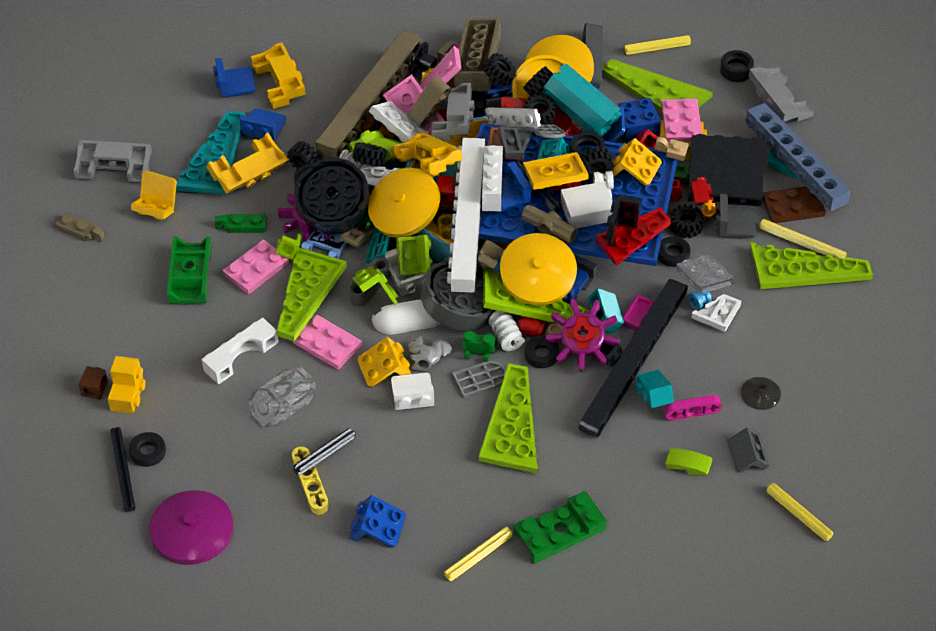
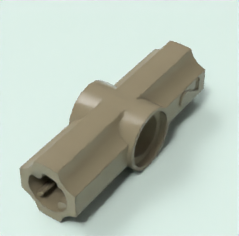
[521,205,578,243]

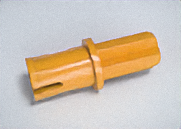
[701,200,716,220]

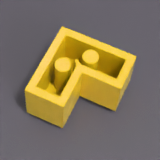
[108,356,146,414]

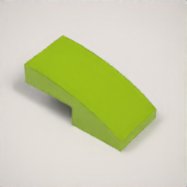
[665,448,713,476]

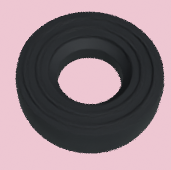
[658,236,691,267]
[524,336,559,368]
[129,432,166,467]

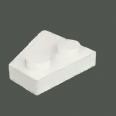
[691,294,741,332]

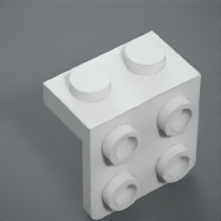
[391,373,434,410]

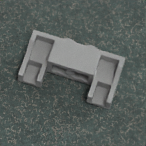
[432,83,474,141]
[73,140,152,182]

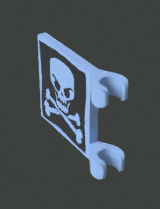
[301,232,347,259]

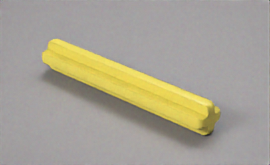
[624,35,691,55]
[767,483,833,542]
[444,527,513,581]

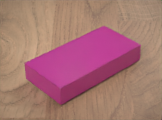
[622,295,654,331]

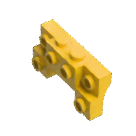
[250,42,306,109]
[392,132,462,176]
[206,133,289,194]

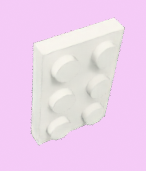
[369,101,429,143]

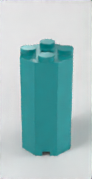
[541,63,622,137]

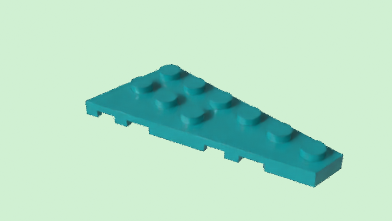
[176,111,245,194]

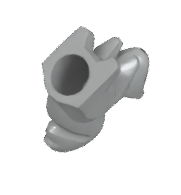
[408,336,452,371]

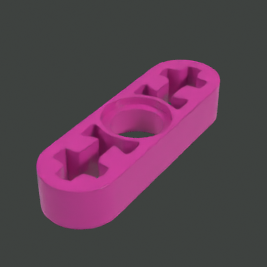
[664,395,722,420]

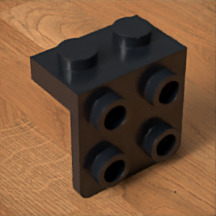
[606,194,641,247]

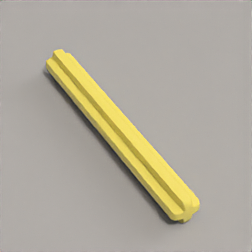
[759,219,847,259]

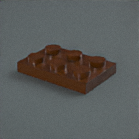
[762,186,826,223]

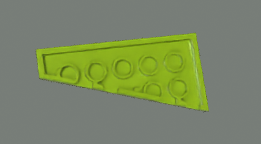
[602,59,713,114]
[750,242,873,289]
[483,267,590,323]

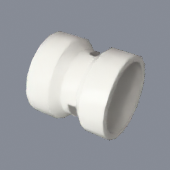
[593,171,614,190]

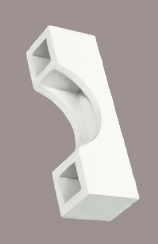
[482,145,503,211]
[202,318,279,384]

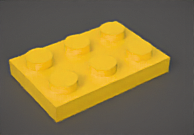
[523,152,588,190]

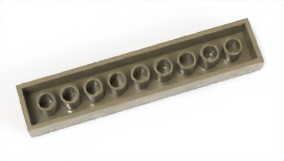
[315,30,421,160]

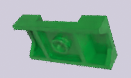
[167,236,212,304]
[514,490,607,564]

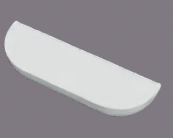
[372,299,440,335]

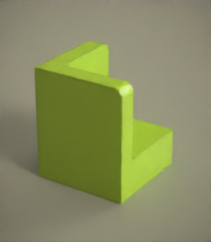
[275,233,301,260]

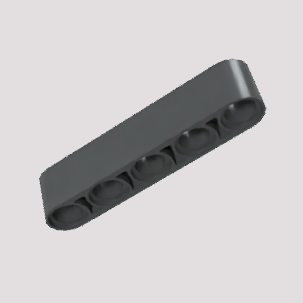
[582,23,603,89]

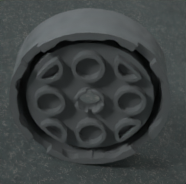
[421,258,495,331]

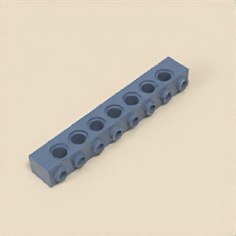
[745,103,851,211]

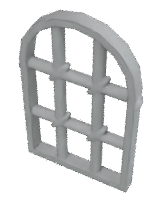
[533,124,565,138]
[452,361,506,398]

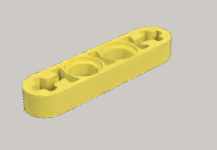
[292,446,329,515]

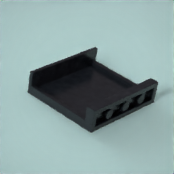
[688,134,765,206]

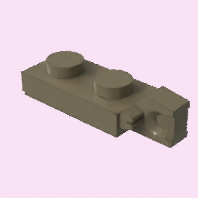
[55,212,105,242]

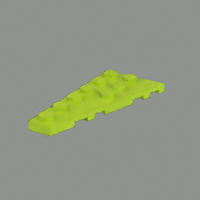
[277,247,347,342]
[479,363,538,474]

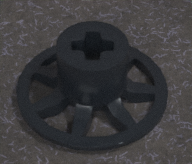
[410,42,437,76]

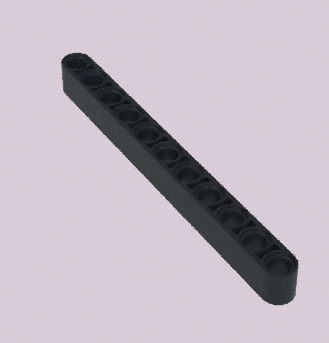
[579,278,688,438]

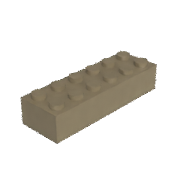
[454,18,502,92]

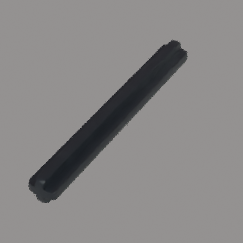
[110,427,135,512]

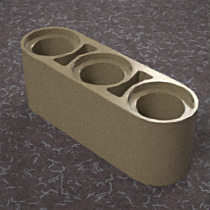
[407,77,451,128]

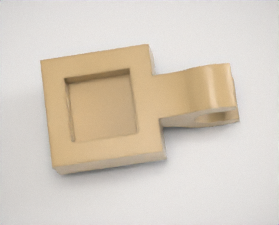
[655,137,689,161]

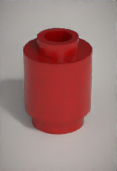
[517,316,546,337]

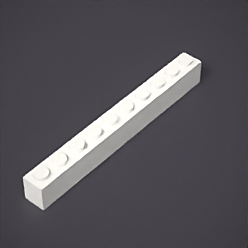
[447,138,485,292]

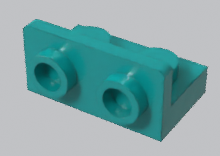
[537,137,570,160]

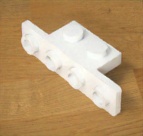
[485,108,541,128]

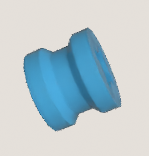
[688,287,712,310]

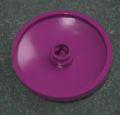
[149,490,233,565]

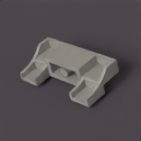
[749,66,814,122]

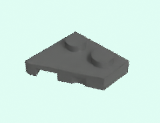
[498,126,534,158]

